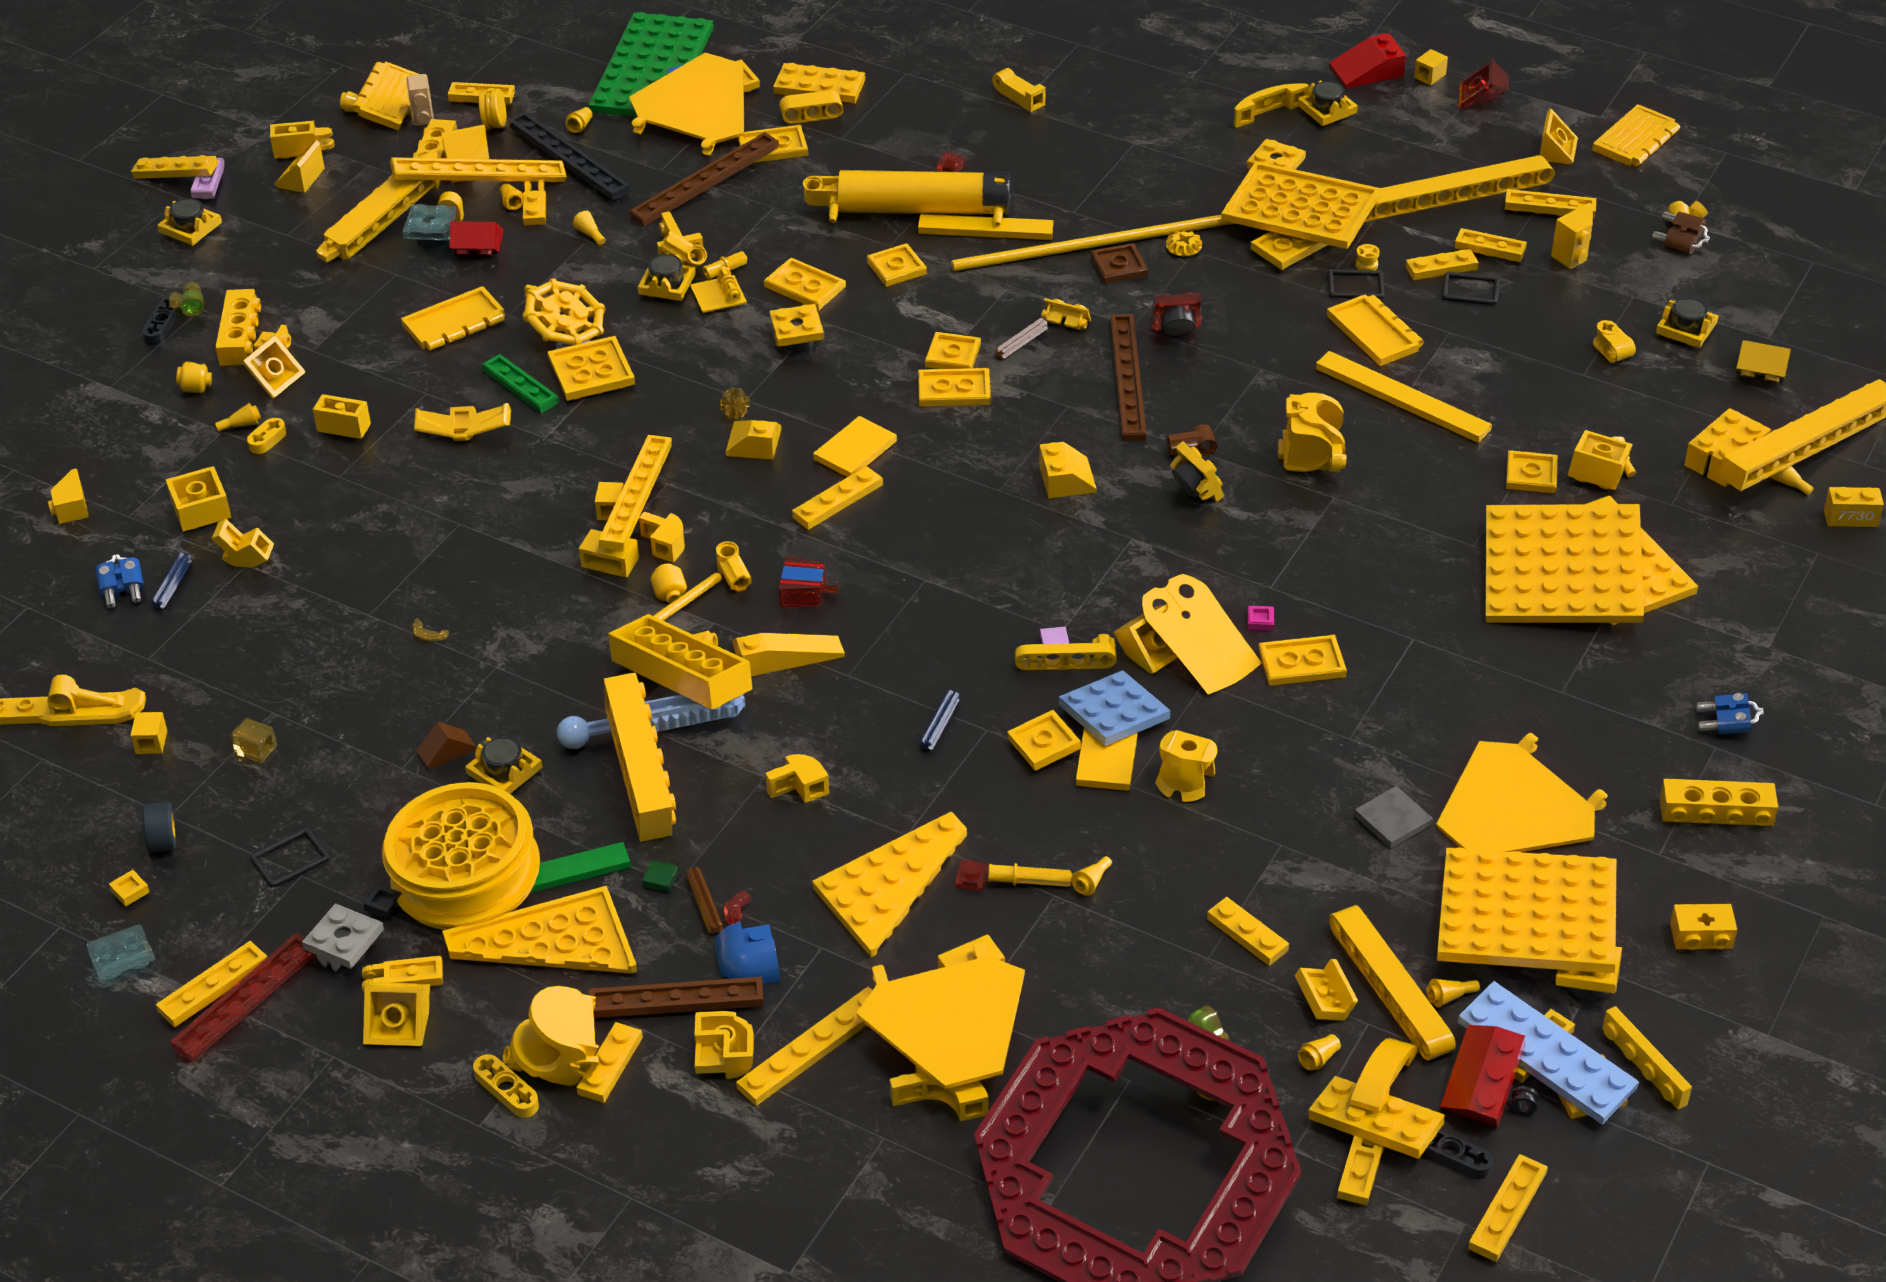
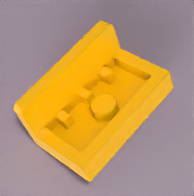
[1294,959,1358,1021]

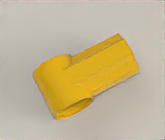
[659,231,707,269]
[716,541,751,592]

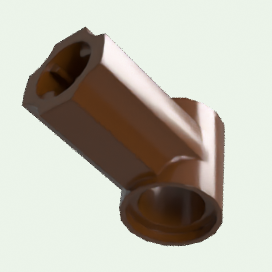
[1166,424,1218,456]

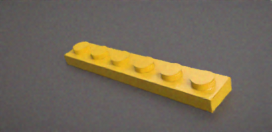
[736,987,872,1106]

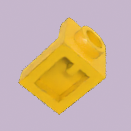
[254,325,291,351]

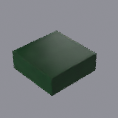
[642,861,678,892]

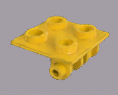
[690,266,747,313]

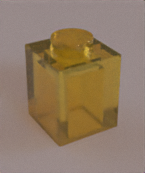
[231,718,277,763]

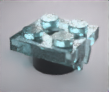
[402,204,457,248]

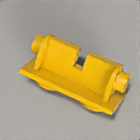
[1041,298,1091,330]

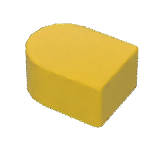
[437,191,464,224]

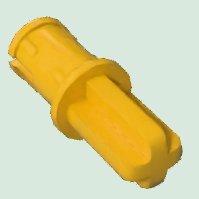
[703,251,747,280]

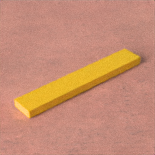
[918,214,1053,240]

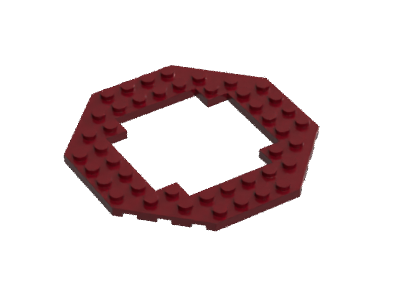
[974,1007,1301,1282]

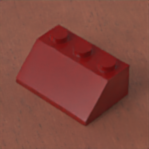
[1440,1025,1526,1128]

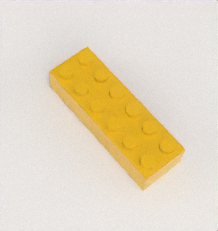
[608,614,753,710]
[604,673,676,842]

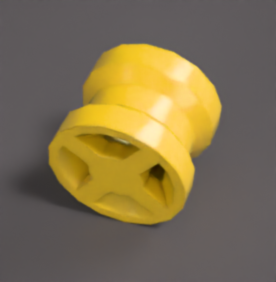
[1355,244,1379,270]

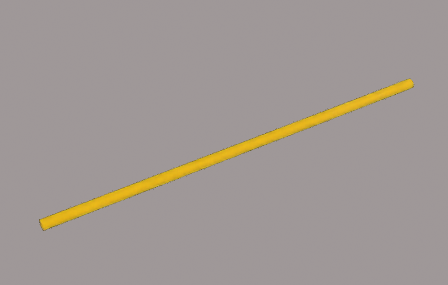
[951,215,1234,271]

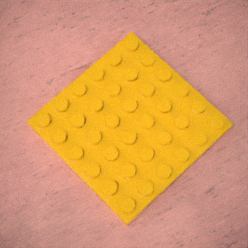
[1486,504,1644,623]
[1437,848,1616,973]

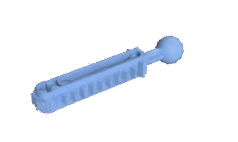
[557,694,745,749]

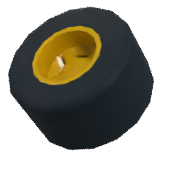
[142,802,176,853]

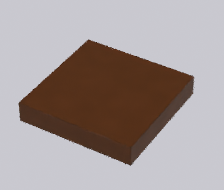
[1091,243,1148,284]

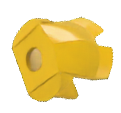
[1155,730,1217,802]

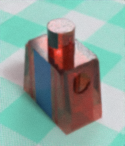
[778,556,839,607]

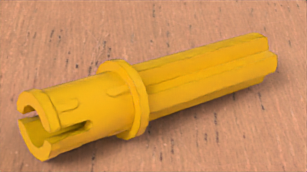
[988,863,1072,887]

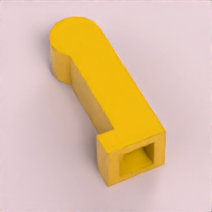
[992,68,1046,112]

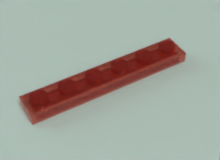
[171,933,316,1062]

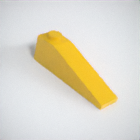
[732,633,845,676]

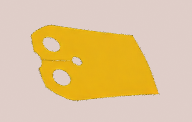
[1142,574,1262,694]

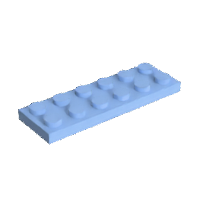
[1457,981,1639,1125]

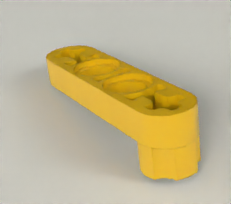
[1015,634,1117,670]

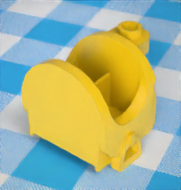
[1278,393,1346,473]
[503,986,599,1086]

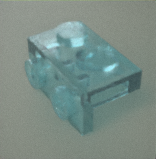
[86,924,155,980]

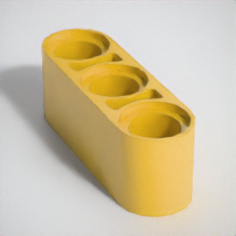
[779,90,844,124]

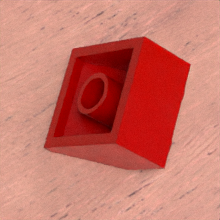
[450,221,503,256]

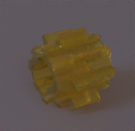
[719,387,750,419]

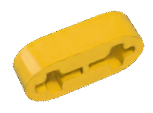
[247,418,286,454]

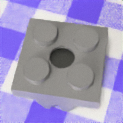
[302,903,384,971]

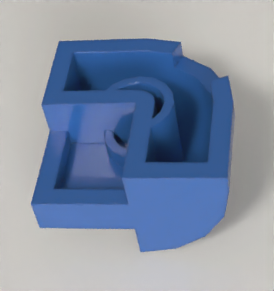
[714,922,780,985]

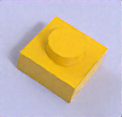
[109,870,150,907]

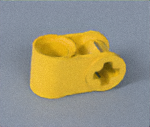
[1593,320,1636,363]

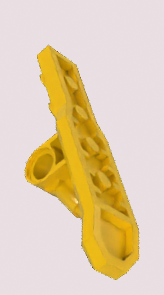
[0,675,146,726]

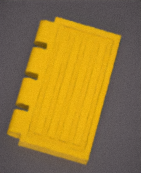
[352,61,420,131]
[1592,104,1680,166]
[401,286,505,351]
[1327,294,1424,366]

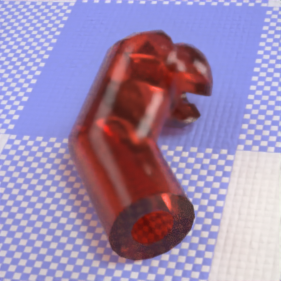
[723,890,751,925]

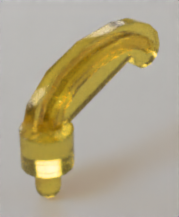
[413,619,449,641]

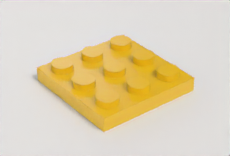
[548,336,635,401]

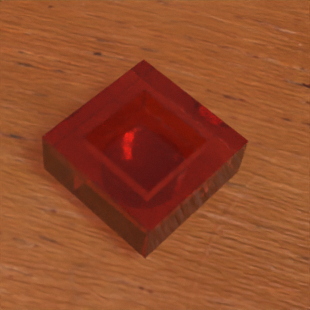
[937,152,966,172]
[956,859,989,891]

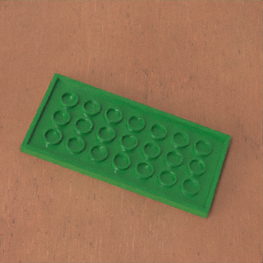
[589,12,714,117]

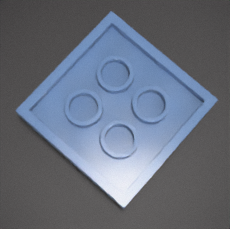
[1059,671,1170,746]

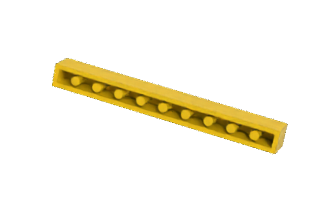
[1718,379,1886,491]

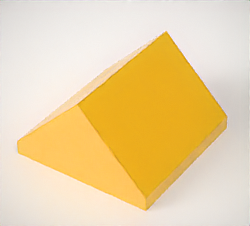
[1540,109,1578,165]
[274,140,325,193]

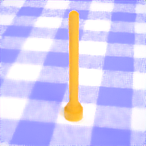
[654,573,722,621]

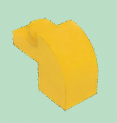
[639,512,685,563]
[212,518,274,568]
[765,754,829,803]

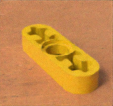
[473,1054,539,1118]

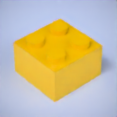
[166,466,231,531]

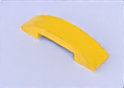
[1234,84,1309,128]
[1350,1038,1419,1113]

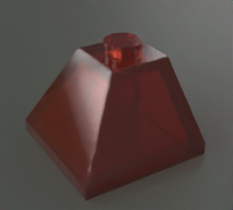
[1458,59,1509,109]

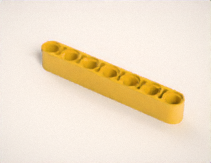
[1329,905,1456,1061]

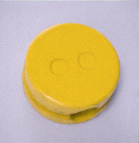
[479,88,506,130]

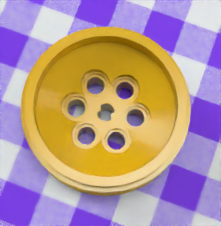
[382,782,540,930]

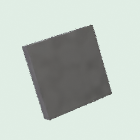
[1354,786,1433,849]

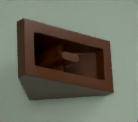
[416,722,476,770]

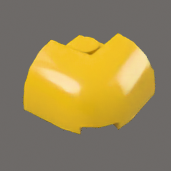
[695,1011,754,1079]

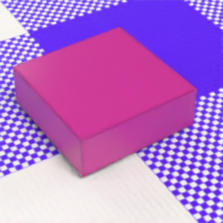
[1248,606,1274,631]

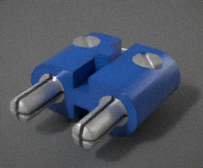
[95,554,144,608]
[1696,693,1764,735]

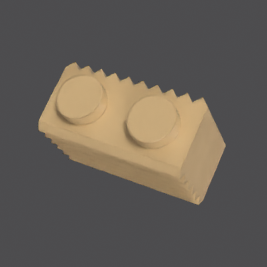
[406,74,434,126]

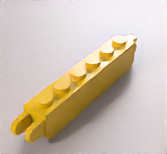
[316,151,439,263]

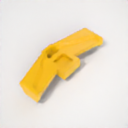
[414,403,511,441]

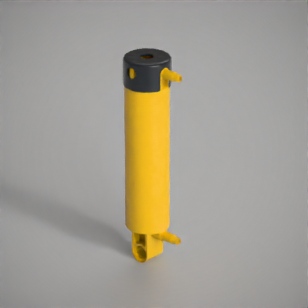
[803,170,1011,226]

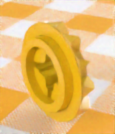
[1166,231,1202,256]

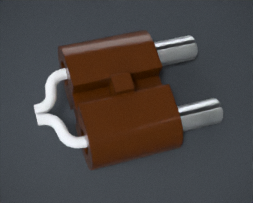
[1652,211,1710,255]

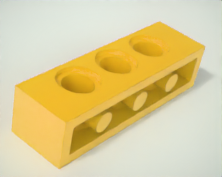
[413,119,457,189]
[216,289,261,366]
[1659,779,1778,826]

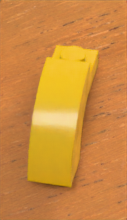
[890,1066,989,1121]

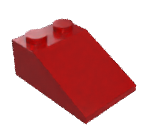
[1329,33,1406,88]

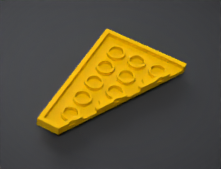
[812,812,967,957]
[442,886,637,973]

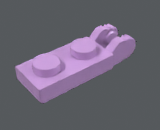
[191,158,225,199]

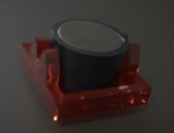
[1150,292,1202,337]

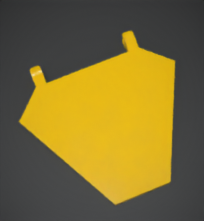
[629,53,744,156]
[1436,733,1608,852]
[856,939,1025,1089]

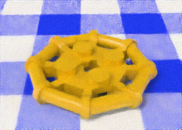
[522,278,606,346]

